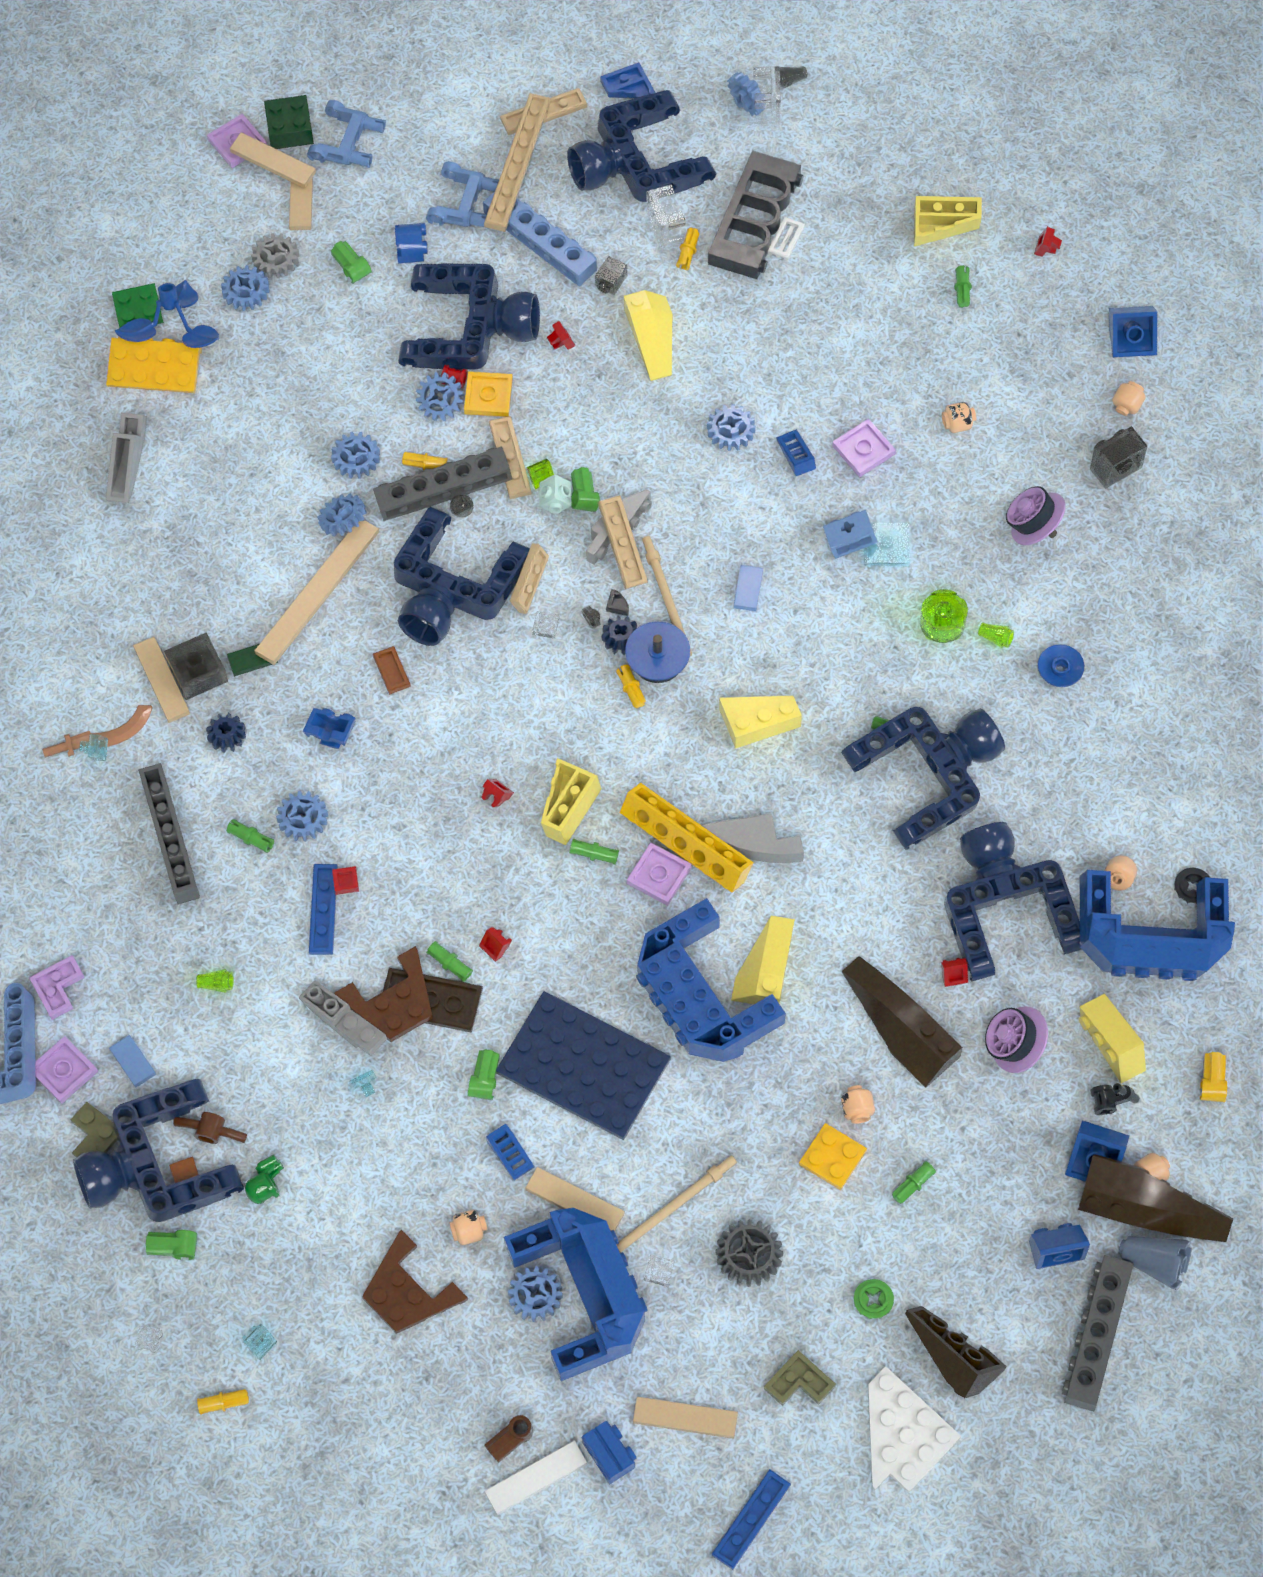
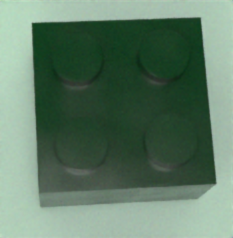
[264,95,314,149]

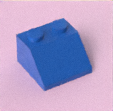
[1109,306,1157,358]
[1065,1120,1130,1181]
[1029,1223,1090,1269]

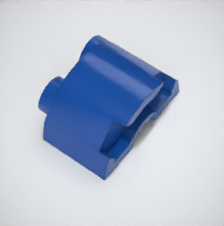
[395,223,428,264]
[303,708,356,749]

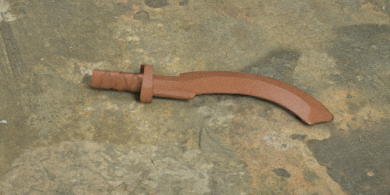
[42,705,153,758]

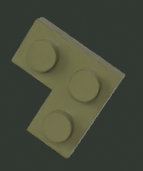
[70,1102,118,1157]
[764,1350,836,1406]

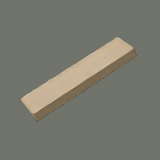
[500,88,587,135]
[230,132,316,188]
[489,416,532,499]
[598,495,648,590]
[133,637,190,723]
[525,1167,625,1231]
[633,1397,738,1439]

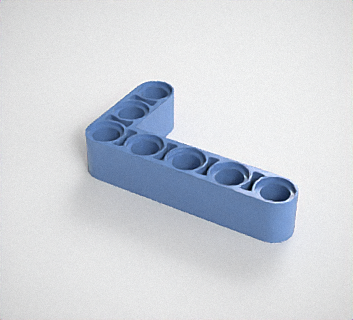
[0,982,36,1104]

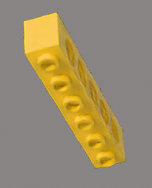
[619,783,754,893]

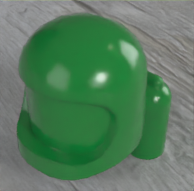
[245,1154,284,1204]

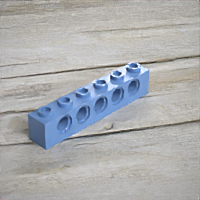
[483,191,597,287]

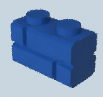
[581,1421,637,1485]

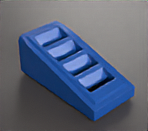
[776,429,816,476]
[486,1124,535,1181]

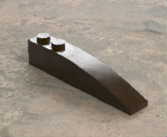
[842,956,963,1088]
[1078,1154,1233,1242]

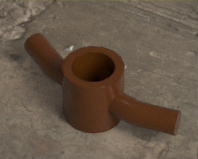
[173,1112,247,1144]

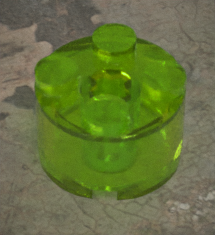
[920,589,968,643]

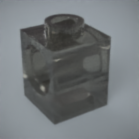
[595,256,628,295]

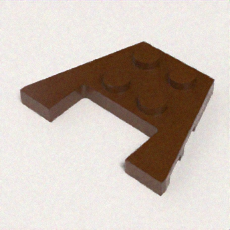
[334,946,433,1042]
[362,1230,468,1334]

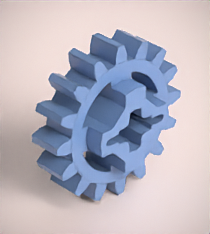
[727,72,766,116]
[221,265,270,311]
[416,372,465,421]
[707,404,756,451]
[331,432,380,479]
[317,493,367,537]
[276,791,328,842]
[508,1266,563,1322]

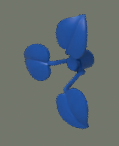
[115,280,220,348]

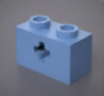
[823,510,878,559]

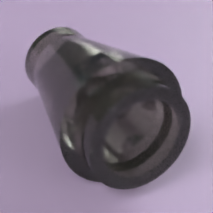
[774,66,808,88]

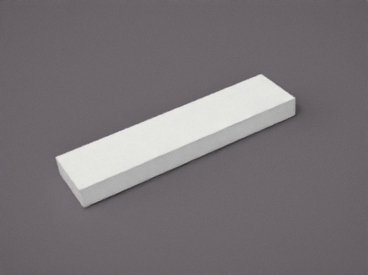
[485,1441,587,1515]

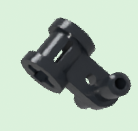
[1090,1083,1140,1116]

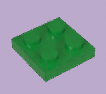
[112,283,164,328]

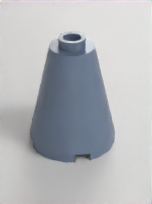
[1119,1236,1192,1290]

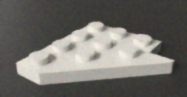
[868,1366,961,1493]

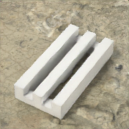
[768,217,805,261]

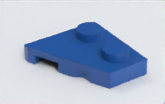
[600,62,656,98]

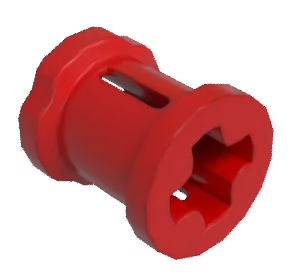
[441,365,468,389]

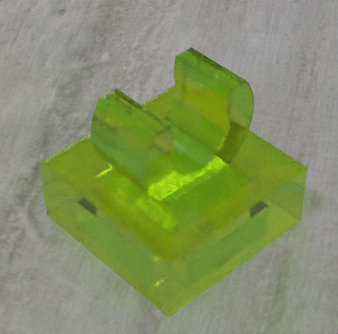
[527,458,554,489]

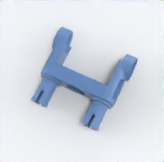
[307,100,386,168]
[426,161,499,229]

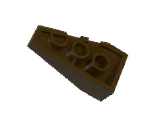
[905,1306,1007,1399]

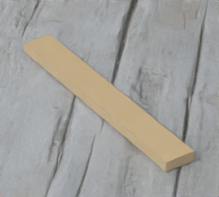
[484,93,550,232]
[255,520,379,665]

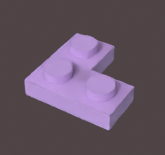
[29,955,84,1020]

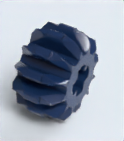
[601,615,637,655]
[206,712,246,753]

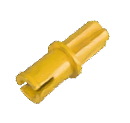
[676,227,699,270]
[402,452,448,471]
[616,664,646,708]
[197,1389,249,1415]

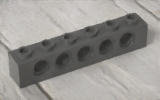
[373,446,513,521]
[138,763,200,905]
[1062,1255,1134,1412]

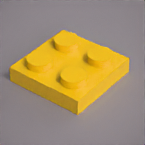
[464,371,513,417]
[799,1123,867,1190]

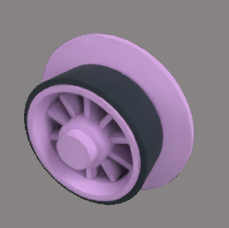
[1006,486,1066,545]
[985,1006,1048,1073]

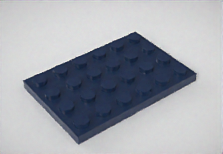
[496,991,671,1140]

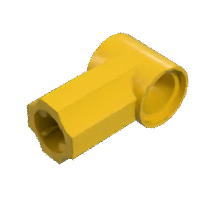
[1200,1052,1227,1103]

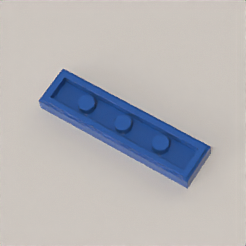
[309,864,338,955]
[712,1469,791,1570]

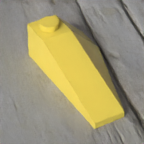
[624,290,673,381]
[731,916,795,1004]

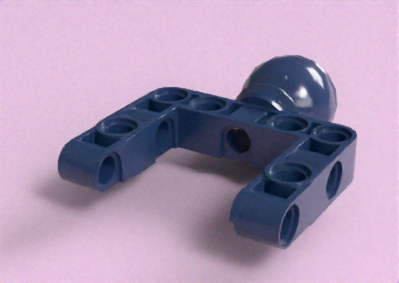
[567,90,716,202]
[398,263,540,370]
[394,507,530,646]
[841,707,1005,850]
[944,822,1082,982]
[73,1079,244,1222]

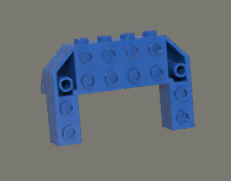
[1079,870,1235,981]
[636,898,786,1062]
[504,1208,648,1382]

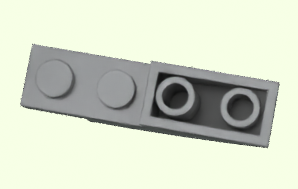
[586,489,652,565]
[299,980,387,1056]

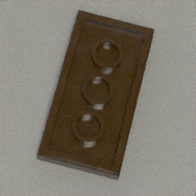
[383,967,483,1033]

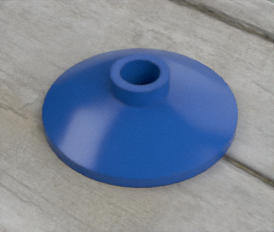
[1038,644,1085,687]

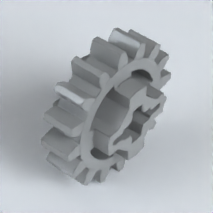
[251,233,300,278]

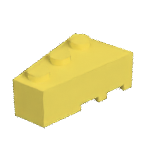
[914,196,982,246]
[719,696,802,749]
[541,758,602,845]
[1079,994,1146,1084]

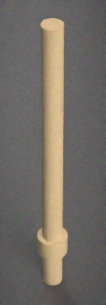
[642,536,692,656]
[617,1155,737,1253]

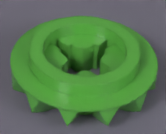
[854,1279,894,1319]

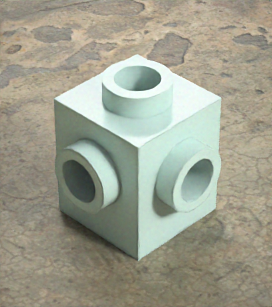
[539,475,572,513]

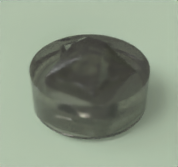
[450,495,474,517]
[581,605,601,629]

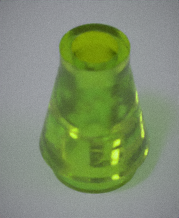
[978,622,1014,648]
[196,969,234,993]

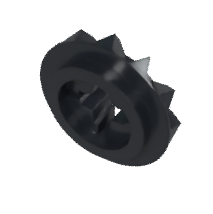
[1174,867,1211,904]

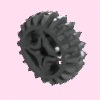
[716,1219,783,1287]

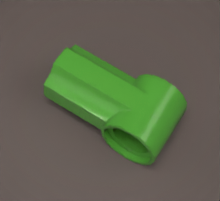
[331,241,372,284]
[571,467,600,512]
[468,1049,500,1100]
[146,1230,197,1260]

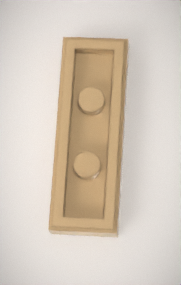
[289,177,313,230]
[510,543,549,614]

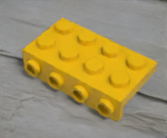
[106,336,202,393]

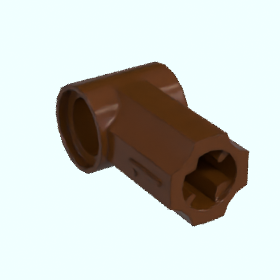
[484,1415,533,1463]

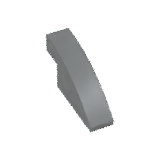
[106,412,147,503]
[701,814,804,863]

